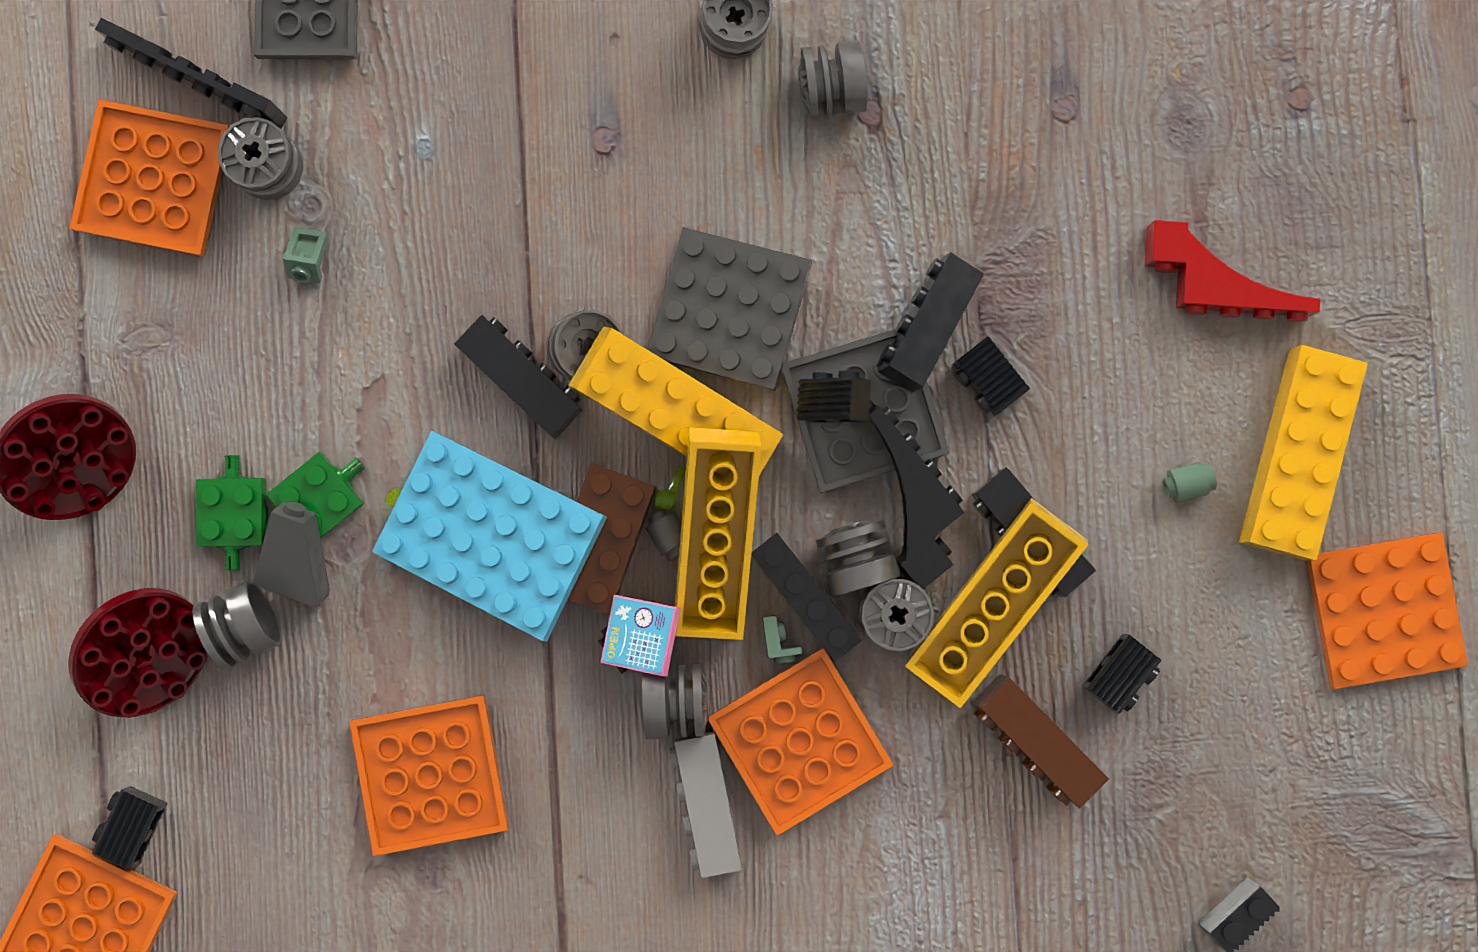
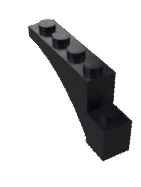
[869,404,965,589]

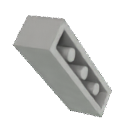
[669,731,742,879]

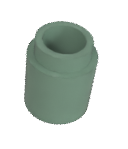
[1162,462,1217,503]

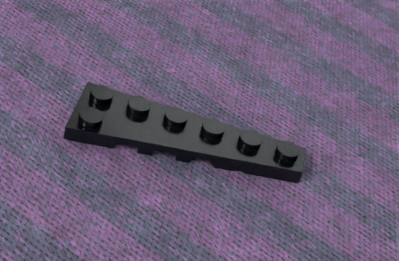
[95,18,288,129]

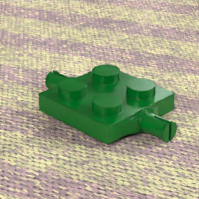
[266,451,365,538]
[196,455,267,570]

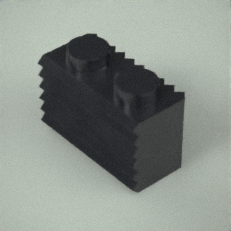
[953,336,1030,416]
[796,371,871,423]
[1082,634,1161,714]
[92,786,167,870]
[1198,877,1280,952]

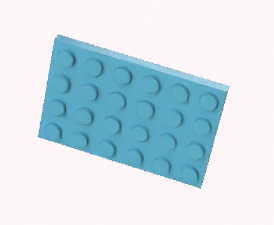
[372,431,607,642]

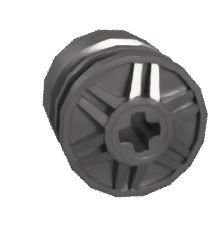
[699,0,773,59]
[798,40,867,118]
[218,117,304,200]
[547,310,624,380]
[815,520,901,596]
[858,579,934,651]
[192,581,281,670]
[642,664,709,739]

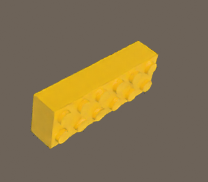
[568,326,783,476]
[1238,345,1368,561]
[675,427,762,640]
[905,498,1088,708]

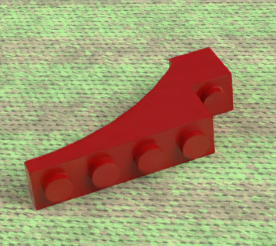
[1145,220,1320,322]

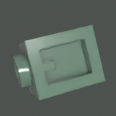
[283,227,329,284]
[762,615,802,664]

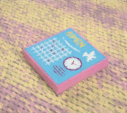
[600,595,681,676]

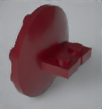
[0,394,136,520]
[68,588,207,718]

